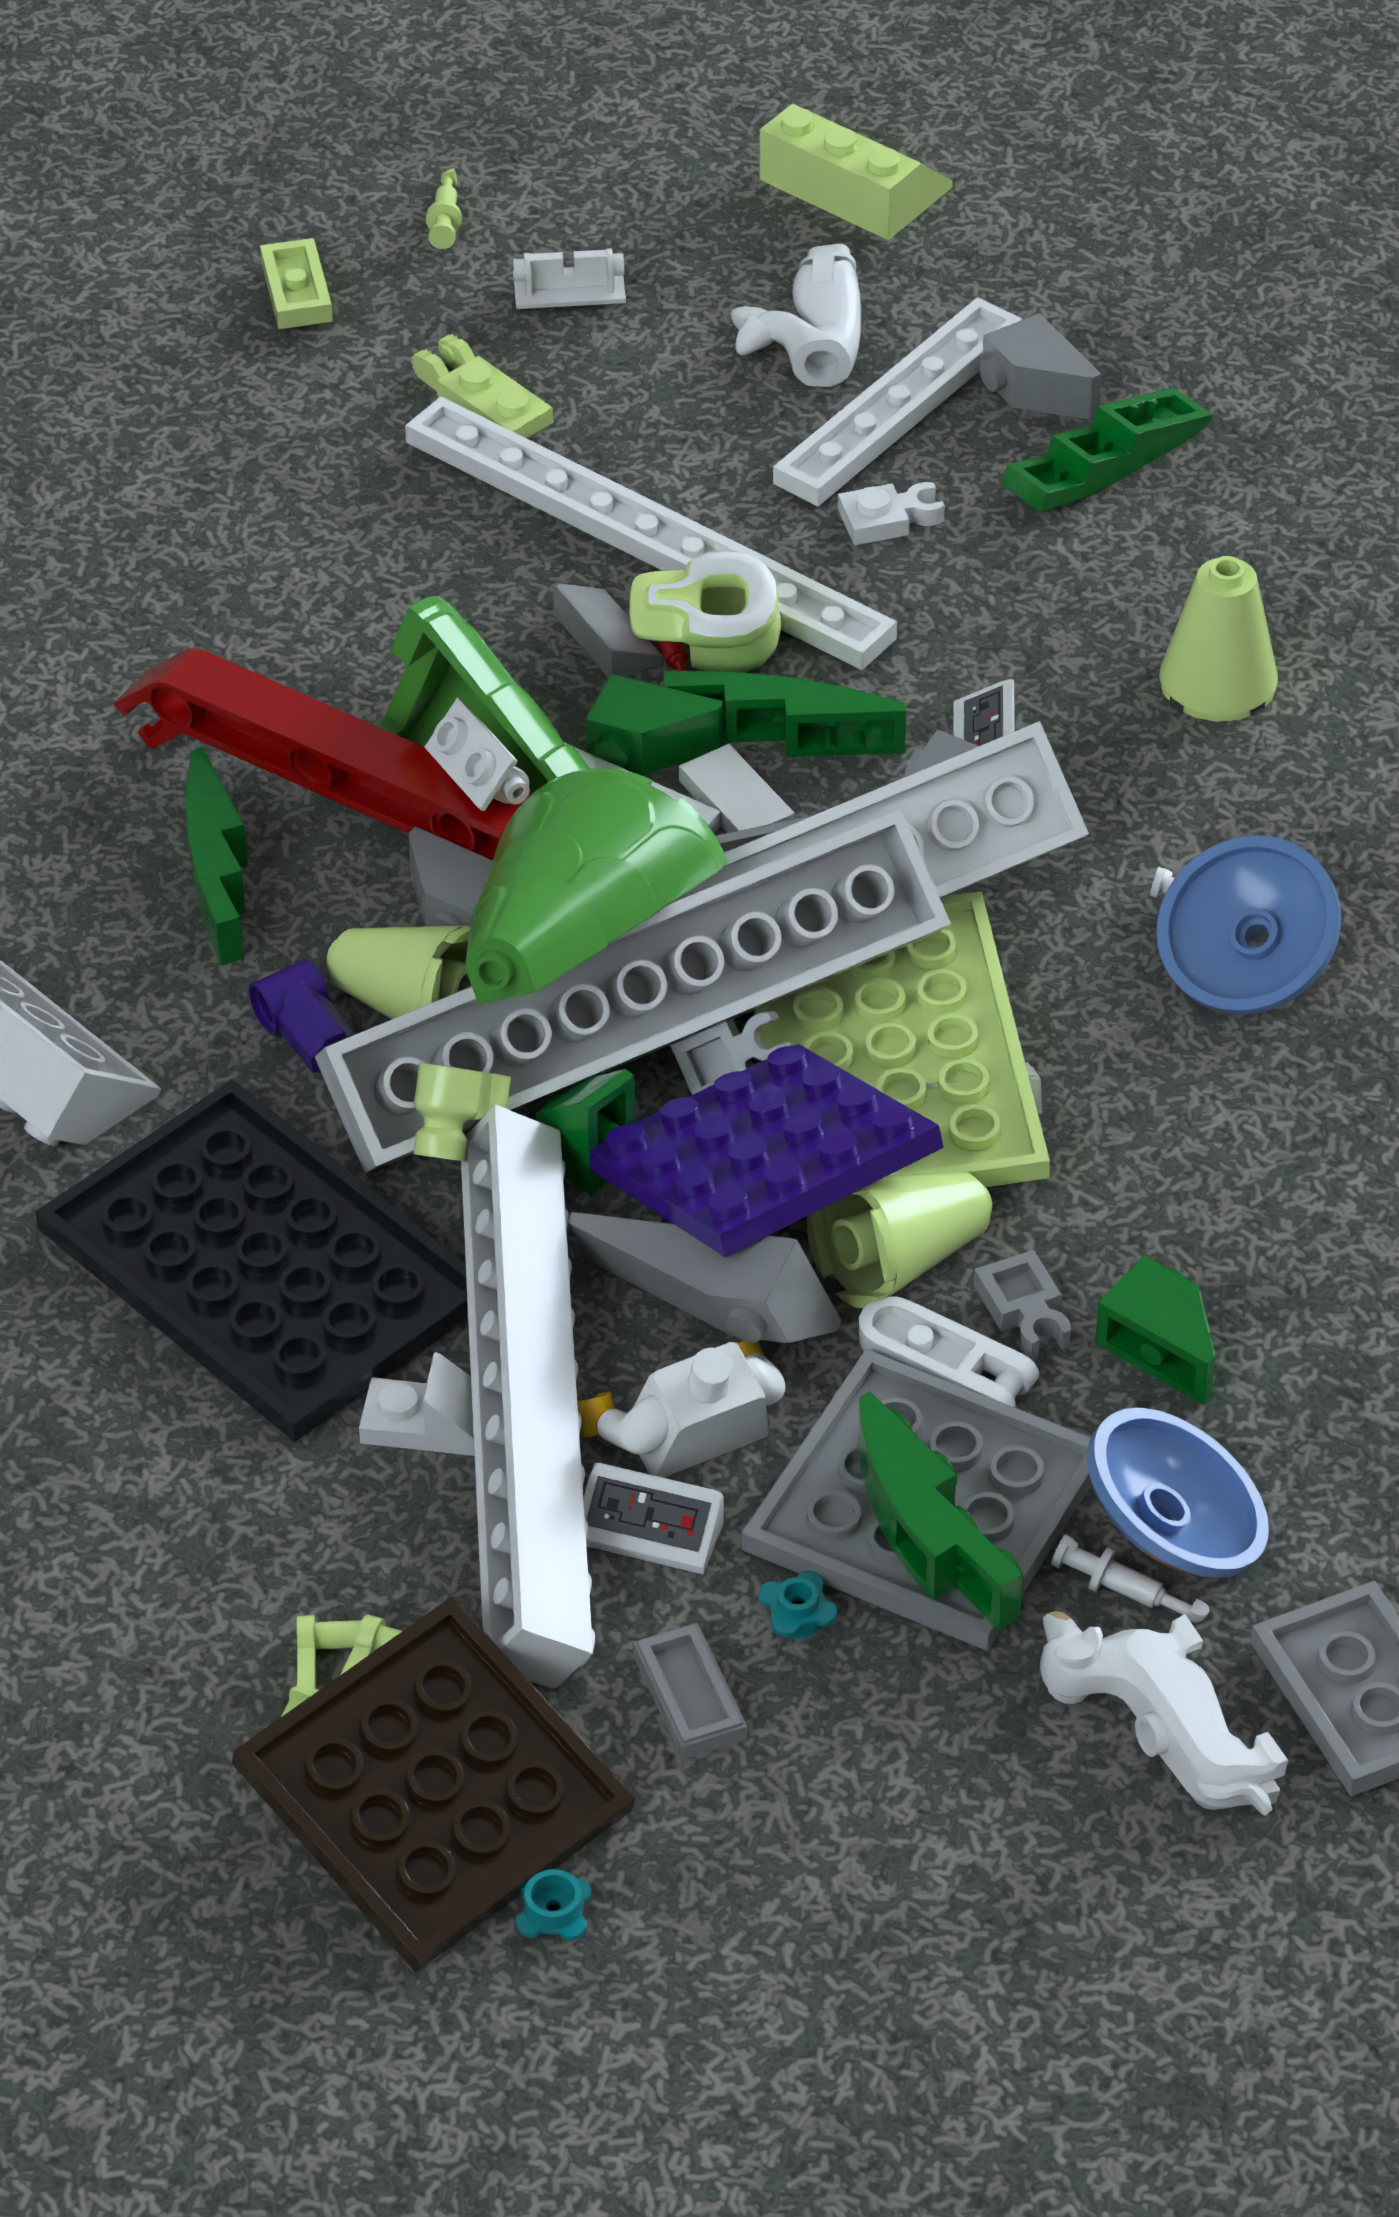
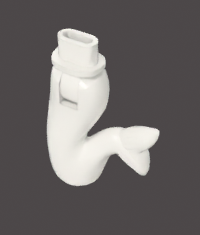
[731,244,861,387]

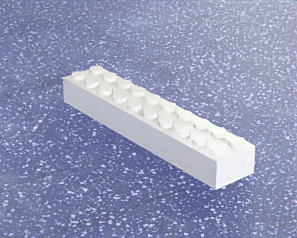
[315,808,951,1174]

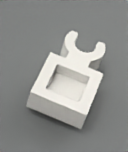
[838,482,945,545]

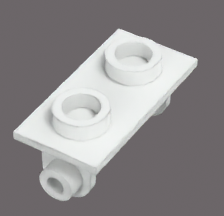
[513,248,626,309]
[425,697,530,811]

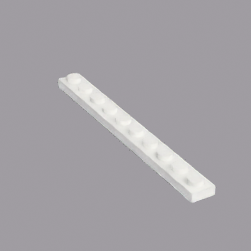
[405,397,897,670]

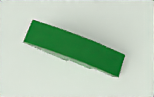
[1002,387,1212,513]
[663,671,906,757]
[186,747,248,966]

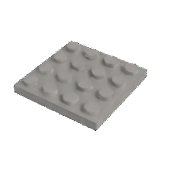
[742,1349,1092,1651]

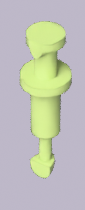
[426,168,462,249]

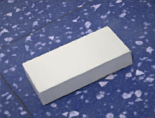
[679,744,795,833]

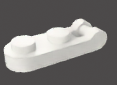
[859,1297,1039,1407]

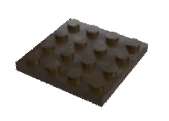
[232,1596,636,1972]

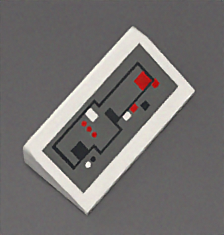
[953,679,1015,746]
[583,1463,724,1575]

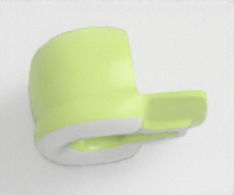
[630,551,781,673]

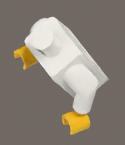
[577,1340,785,1478]

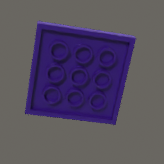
[589,1044,944,1257]

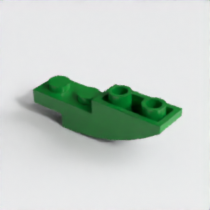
[858,1391,1024,1630]

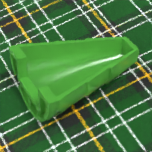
[373,596,590,794]
[466,768,728,1004]

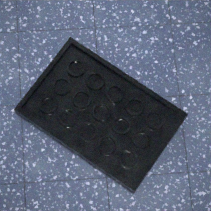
[35,1079,468,1442]

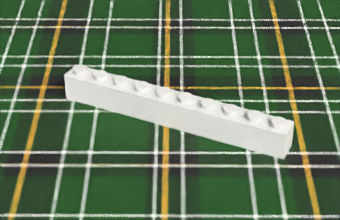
[461,1104,595,1688]

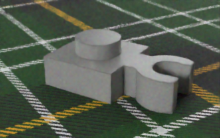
[670,1011,791,1095]
[974,1250,1071,1360]

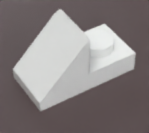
[359,1352,475,1456]

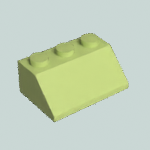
[760,103,953,240]

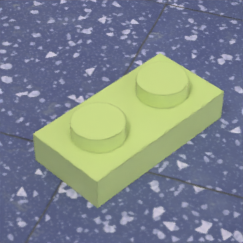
[260,238,333,329]

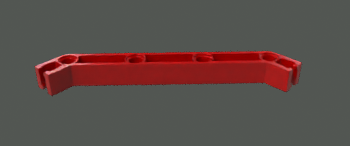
[113,648,532,860]

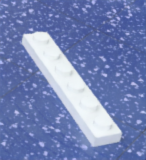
[773,297,1022,507]

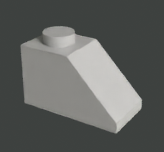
[979,313,1102,420]
[408,826,493,926]

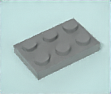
[1250,1580,1399,1797]

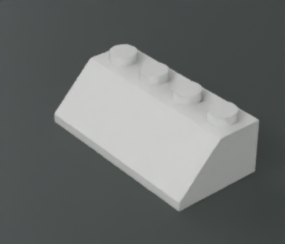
[0,960,162,1146]

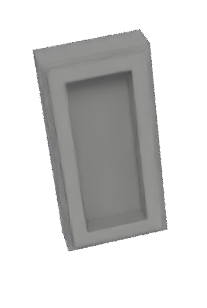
[633,1622,747,1760]

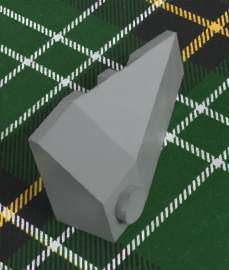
[567,1212,841,1343]

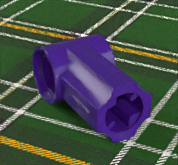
[248,959,356,1073]

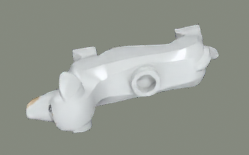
[1040,1611,1288,1816]

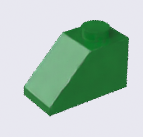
[586,674,724,776]
[535,1069,636,1195]
[1095,1255,1215,1405]

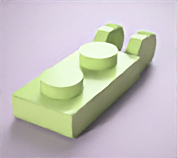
[411,334,553,438]

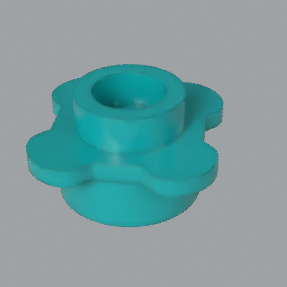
[758,1571,837,1639]
[516,1869,591,1941]

